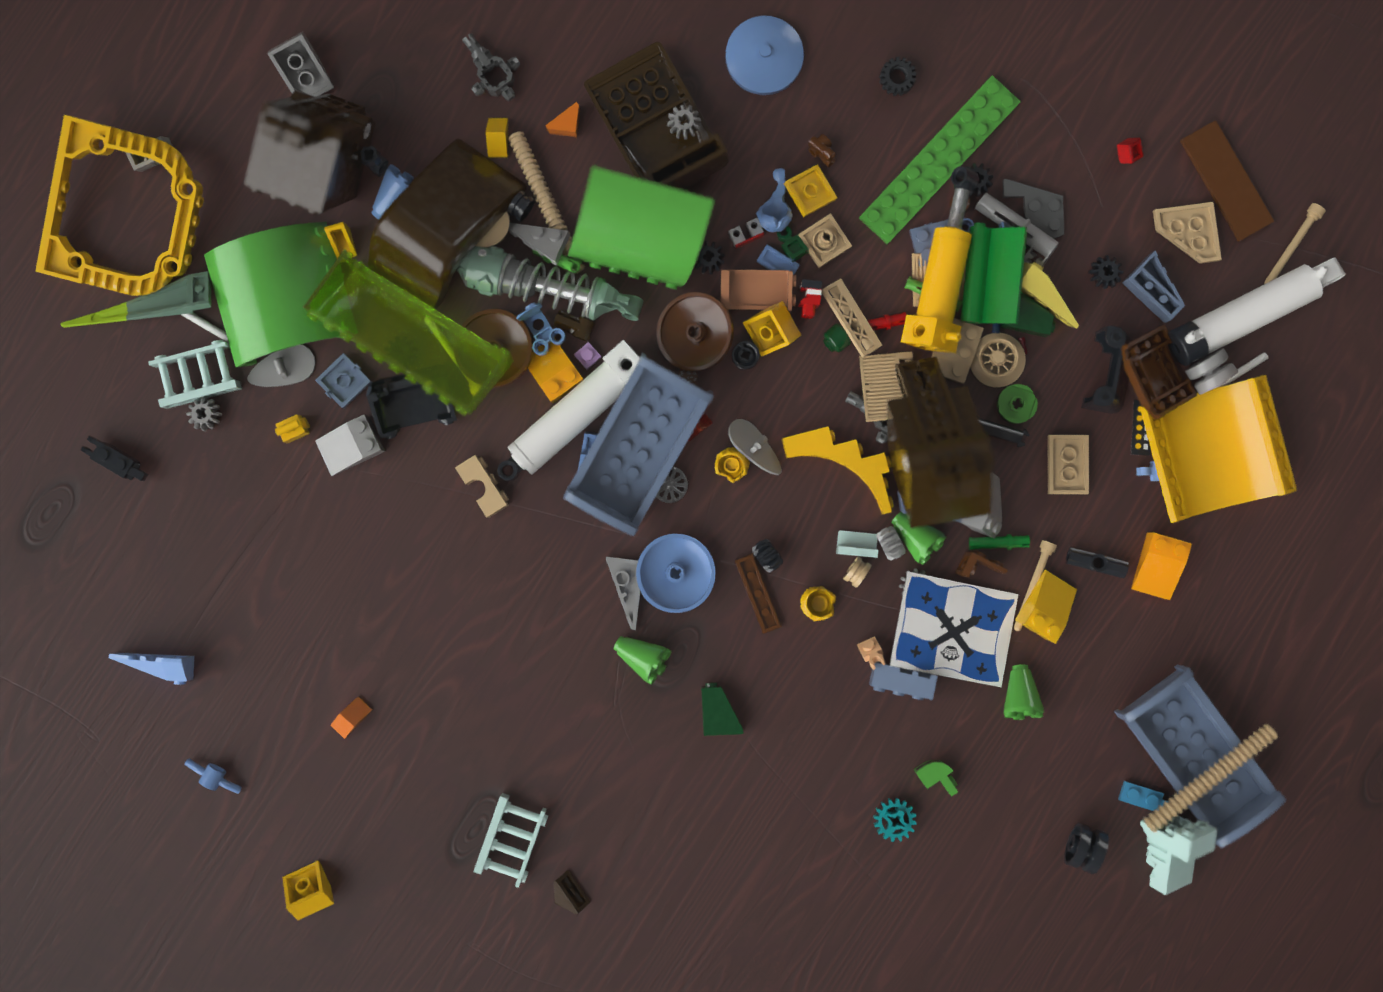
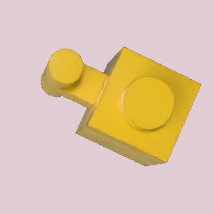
[275,414,310,443]

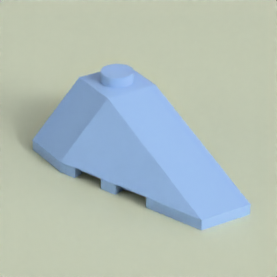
[109,653,194,685]

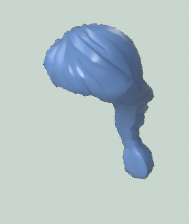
[756,168,793,232]

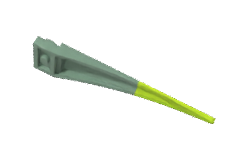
[61,271,211,328]

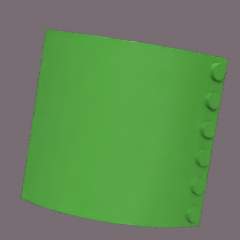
[567,167,714,290]
[204,222,358,367]

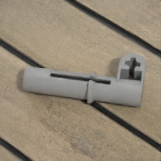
[975,192,1059,267]

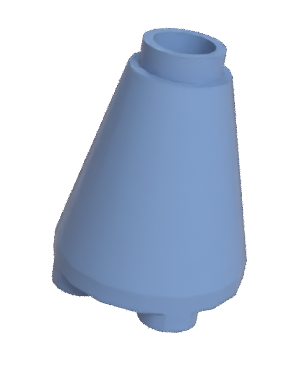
[371,164,414,219]

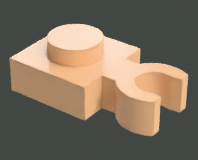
[857,636,885,670]

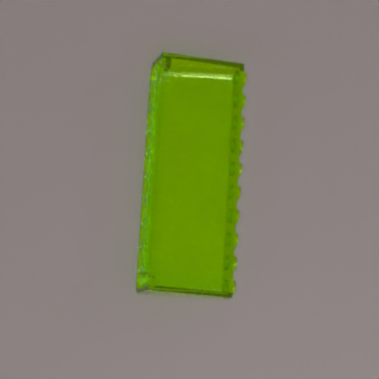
[303,249,514,416]

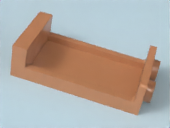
[721,269,796,311]

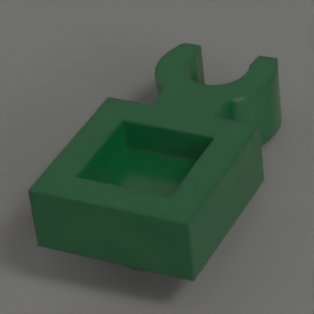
[777,226,809,263]

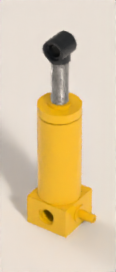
[901,166,979,354]

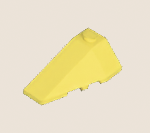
[1021,262,1079,329]

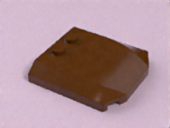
[1121,324,1197,419]

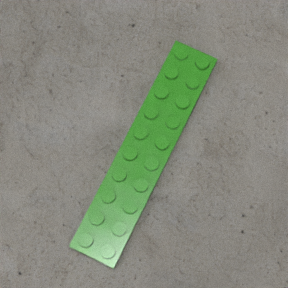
[859,75,1021,245]

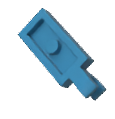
[1118,781,1169,811]

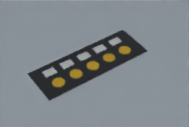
[1131,400,1151,456]

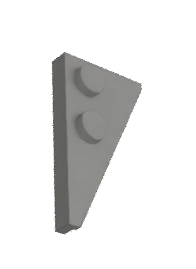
[508,223,570,265]
[606,557,640,630]

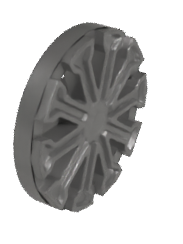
[656,467,688,503]

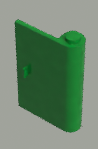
[960,223,1027,324]

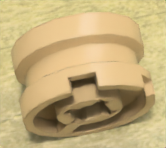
[843,556,871,588]

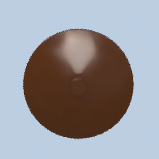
[657,292,734,372]
[454,309,533,388]

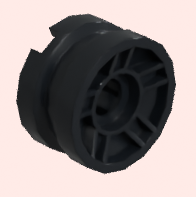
[507,190,535,222]
[732,341,760,370]

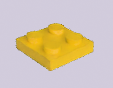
[784,164,837,217]

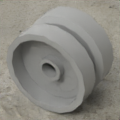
[1185,348,1238,395]

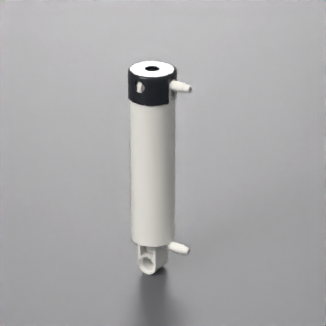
[1168,257,1346,366]

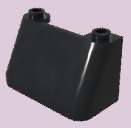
[1081,325,1132,414]
[366,365,457,439]

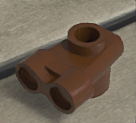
[808,134,836,167]

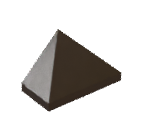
[554,870,591,914]

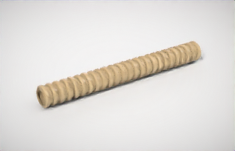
[508,131,585,274]
[1144,724,1278,833]

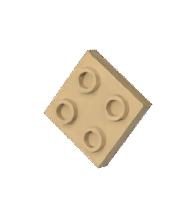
[798,213,852,268]

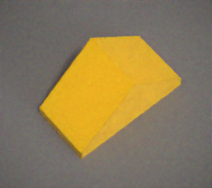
[486,118,508,158]
[324,222,357,261]

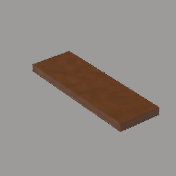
[1180,120,1274,242]

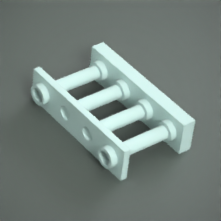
[148,340,242,409]
[474,793,548,888]

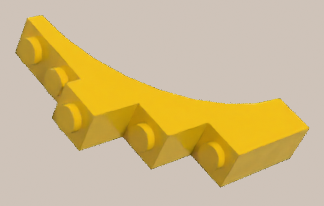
[782,426,894,514]

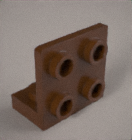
[955,550,1008,577]

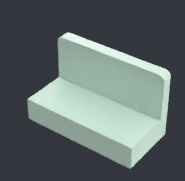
[836,531,878,558]

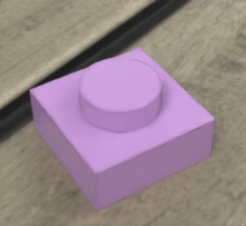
[574,342,601,370]

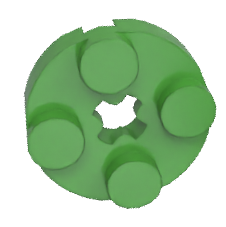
[997,384,1038,424]

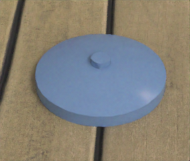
[726,16,804,95]
[636,534,715,613]

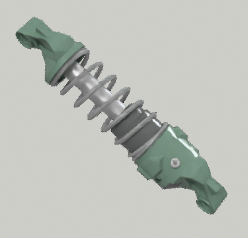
[456,246,644,321]

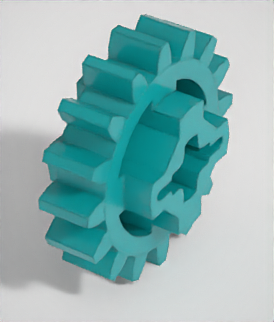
[873,798,917,842]

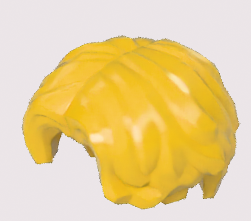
[714,447,750,483]
[800,586,836,621]

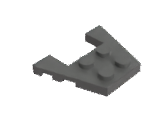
[1002,179,1064,250]

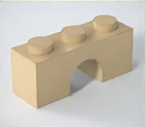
[455,455,509,518]

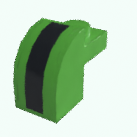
[913,760,958,796]

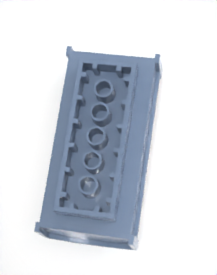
[563,353,714,536]
[1114,664,1286,847]

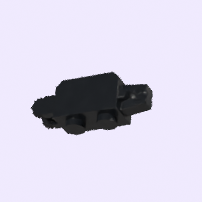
[81,435,149,481]

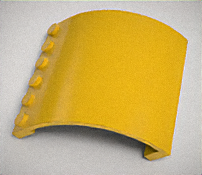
[1140,375,1297,523]

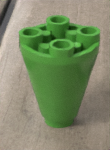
[891,512,946,565]
[614,636,672,685]
[1003,665,1044,720]

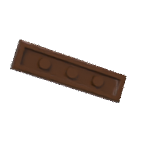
[735,553,782,634]

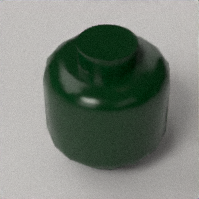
[823,324,852,353]

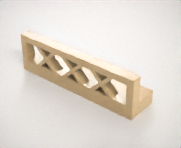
[821,279,882,357]

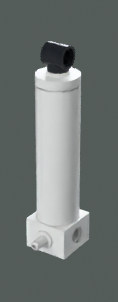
[498,340,639,481]

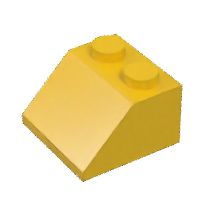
[743,301,801,357]
[282,861,334,920]

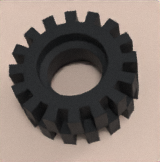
[879,57,916,96]

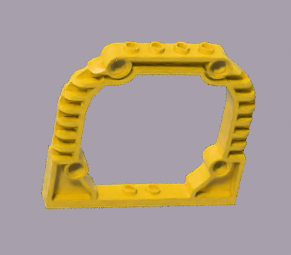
[36,115,204,296]

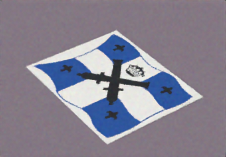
[890,571,1018,687]

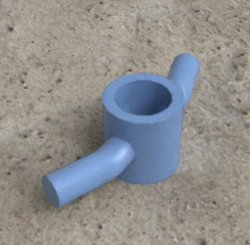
[185,758,242,794]

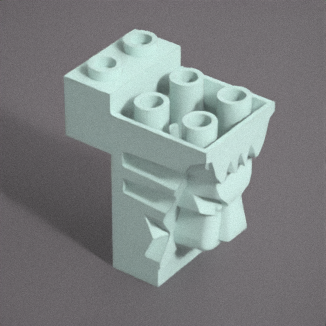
[1140,816,1217,895]

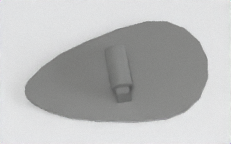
[247,345,316,387]
[728,419,782,475]

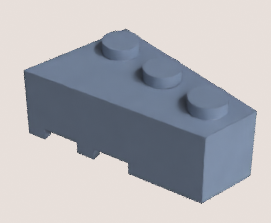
[1122,251,1185,323]
[869,662,937,700]

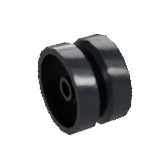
[1064,823,1109,874]

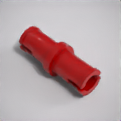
[867,312,907,331]

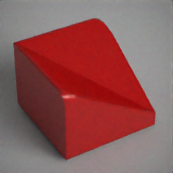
[1117,138,1143,164]

